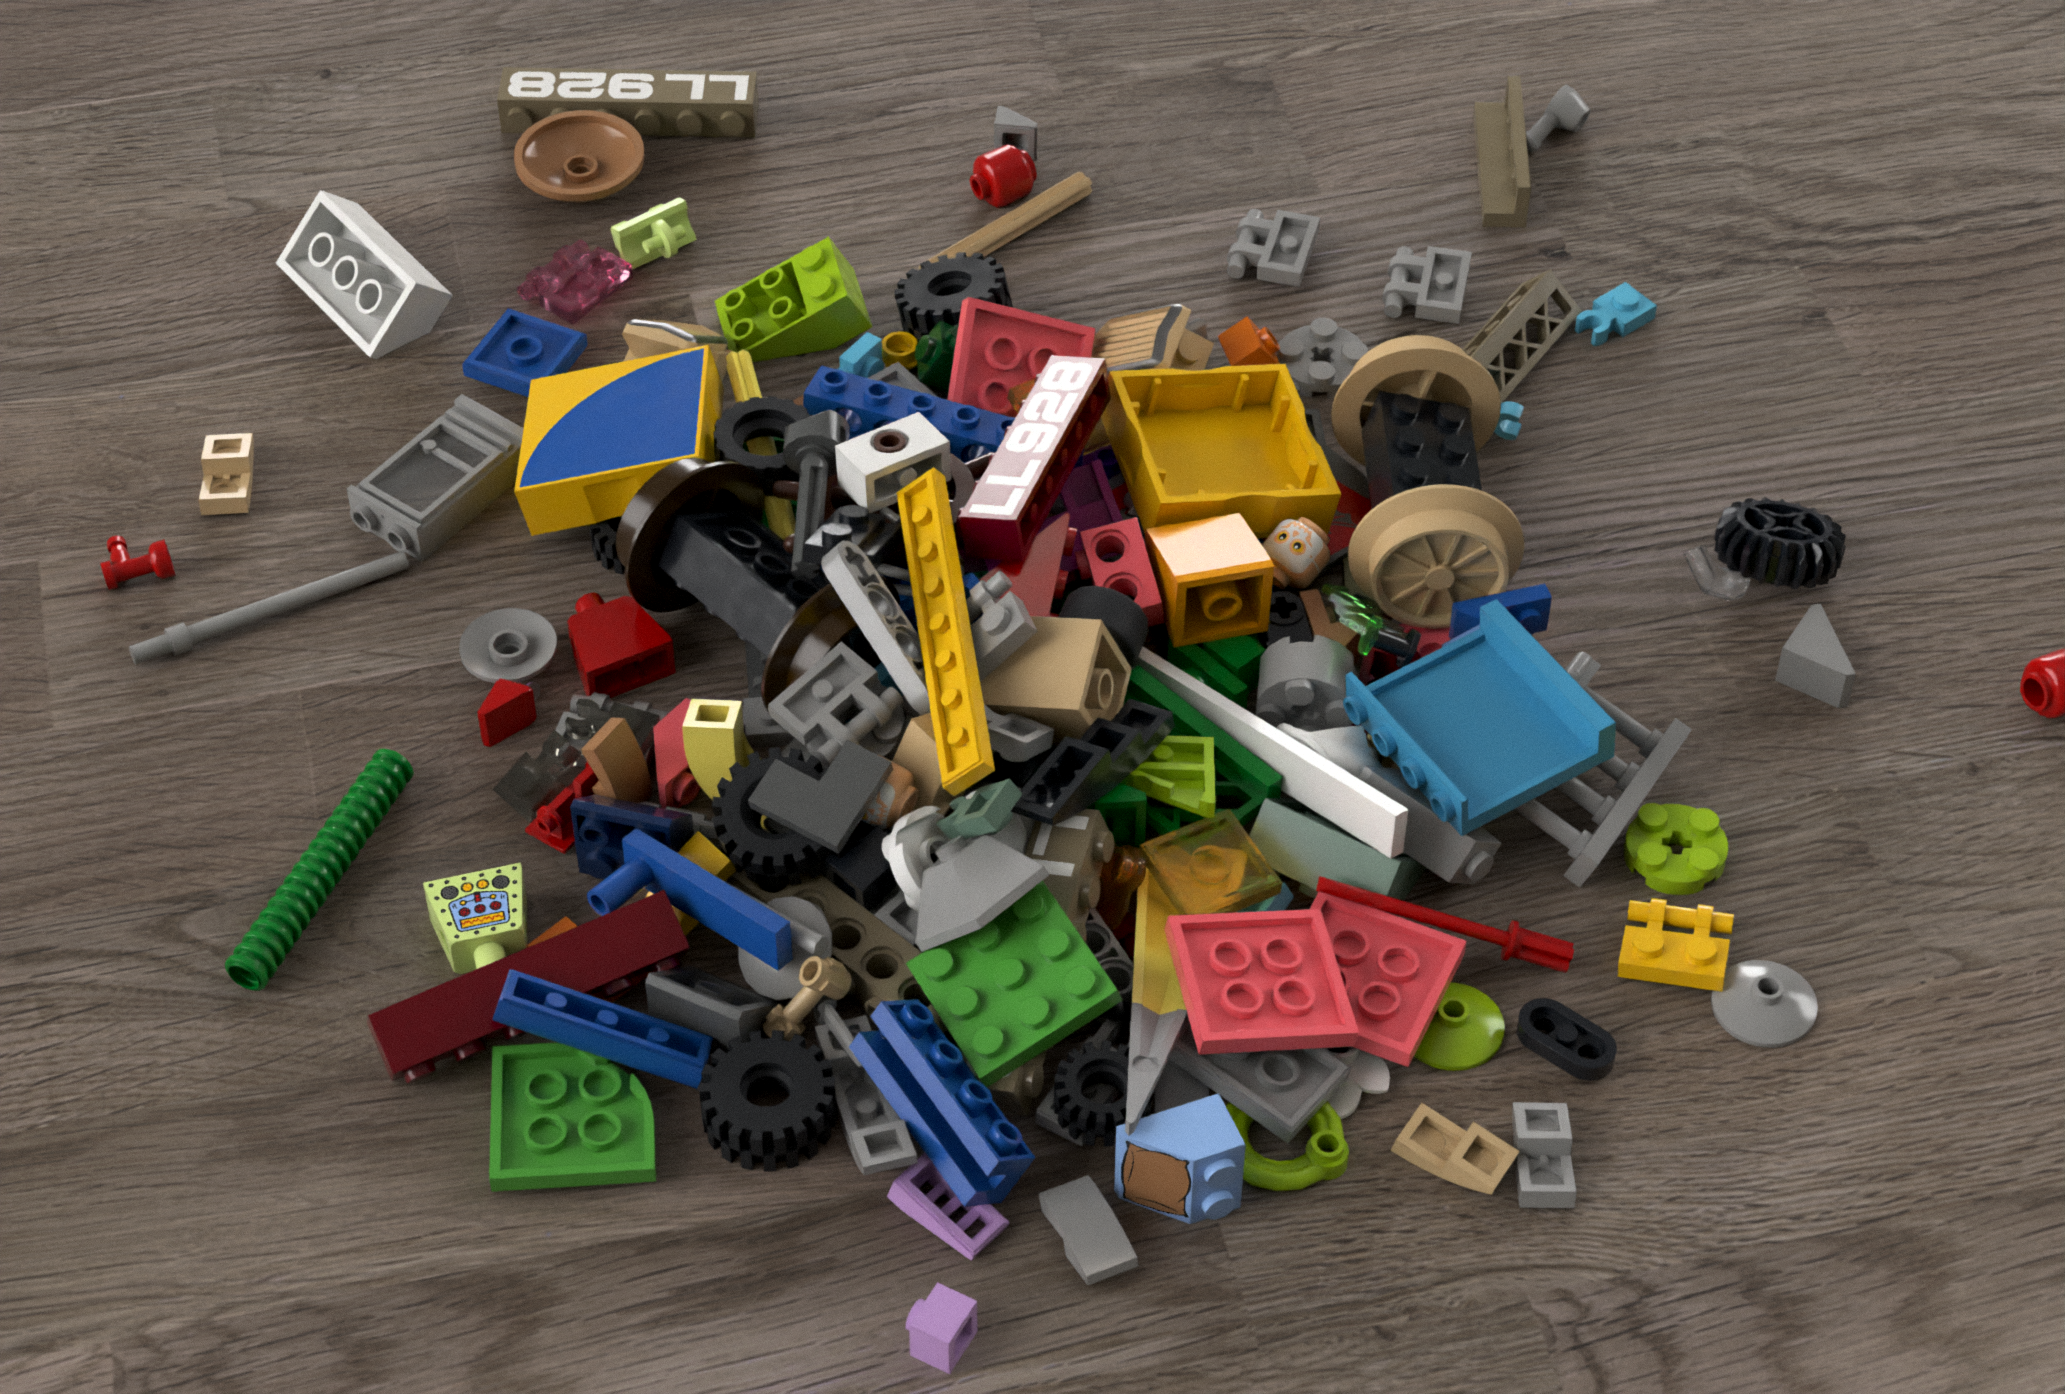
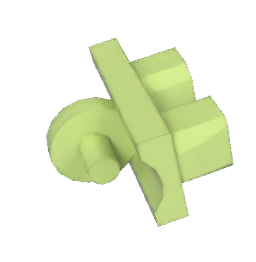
[611,197,696,271]

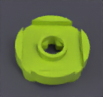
[1624,803,1728,895]

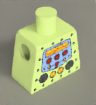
[423,862,528,974]

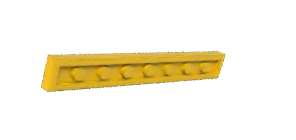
[897,467,995,796]

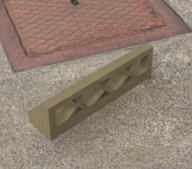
[1473,76,1531,228]
[1462,269,1582,403]

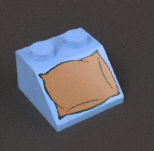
[1114,1093,1245,1224]

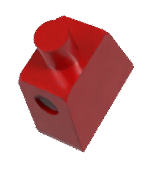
[567,592,676,698]

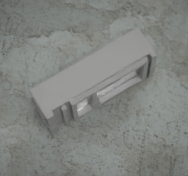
[347,394,524,562]

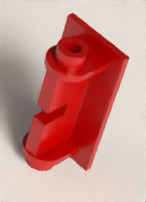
[525,762,599,854]

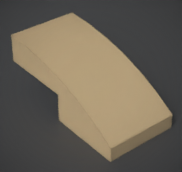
[199,433,254,515]
[1390,1103,1520,1195]

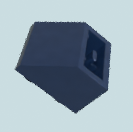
[570,795,694,879]

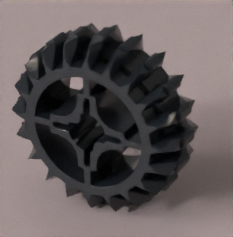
[1714,497,1846,590]

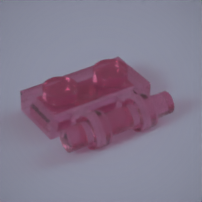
[517,239,633,325]

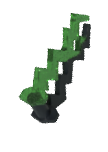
[1321,584,1421,669]

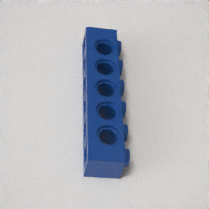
[803,365,1084,496]

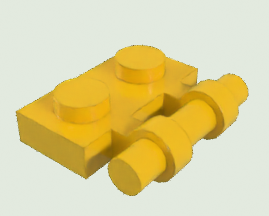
[1617,898,1734,992]

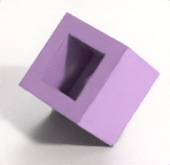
[905,1282,977,1374]

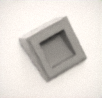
[994,106,1038,160]

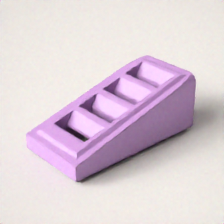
[887,1153,1010,1261]

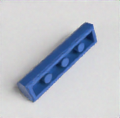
[492,969,713,1089]

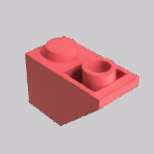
[653,698,701,809]

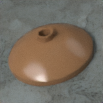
[514,110,645,203]

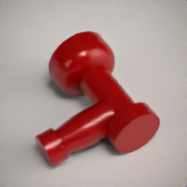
[100,535,176,590]

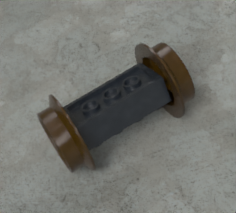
[616,458,900,713]

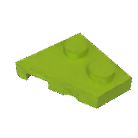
[1121,735,1216,818]

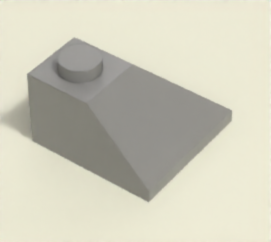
[916,834,1049,952]

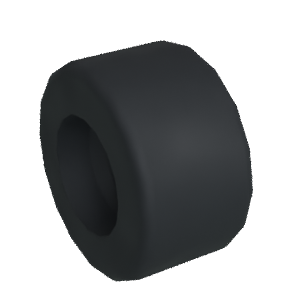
[1058,586,1149,668]

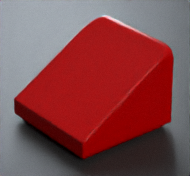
[477,678,537,747]

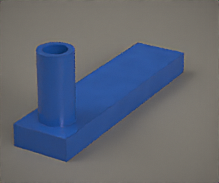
[587,828,793,971]

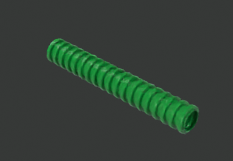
[225,749,414,991]

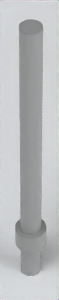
[129,551,409,665]

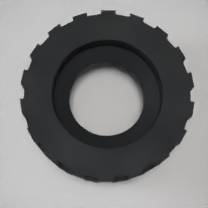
[713,396,813,496]

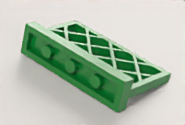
[1052,665,1283,862]

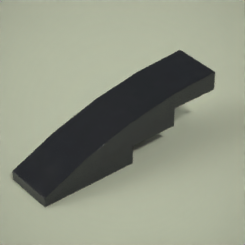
[1011,699,1175,826]

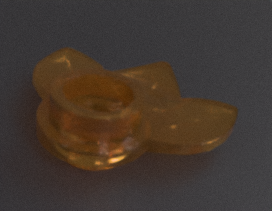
[1095,842,1146,932]

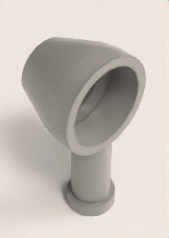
[1526,85,1591,152]

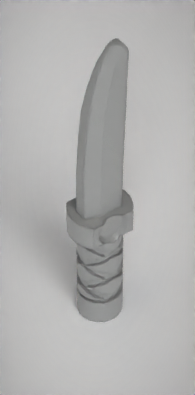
[812,996,862,1067]

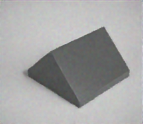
[645,966,782,1054]

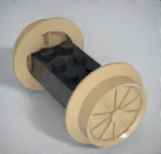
[1331,335,1524,629]

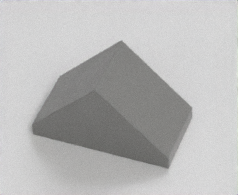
[1775,603,1856,708]

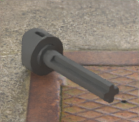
[783,410,850,579]

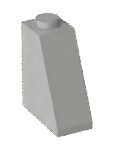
[1357,765,1502,884]

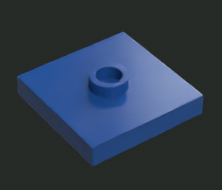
[462,308,588,397]

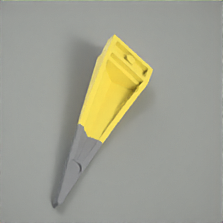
[1125,840,1248,1136]

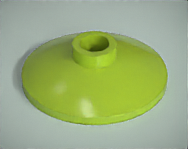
[1414,982,1505,1071]

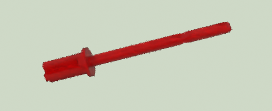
[1316,876,1574,973]

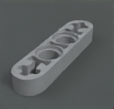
[821,541,931,715]

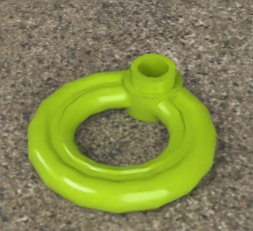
[1225,1101,1349,1191]

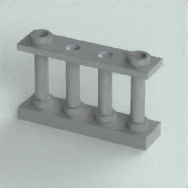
[1514,660,1692,888]

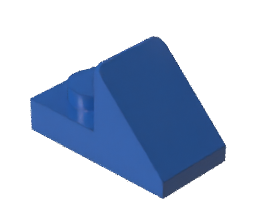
[1449,583,1552,640]

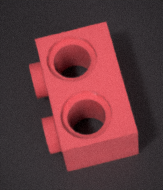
[1074,517,1164,627]

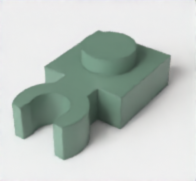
[936,779,1023,839]

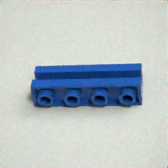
[849,999,1036,1207]

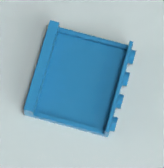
[1343,599,1616,836]

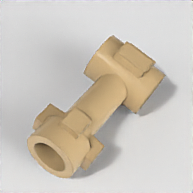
[762,956,851,1041]

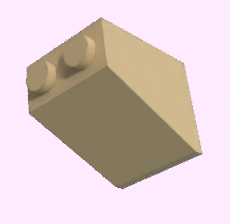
[980,616,1132,746]

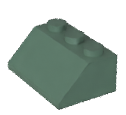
[1242,798,1426,915]

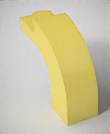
[682,699,767,830]

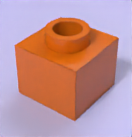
[1218,316,1280,366]

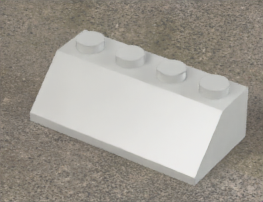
[276,190,453,359]

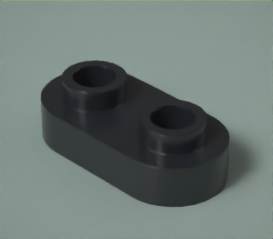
[1517,998,1617,1081]

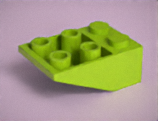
[714,236,873,362]

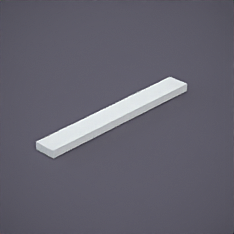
[1132,646,1408,859]

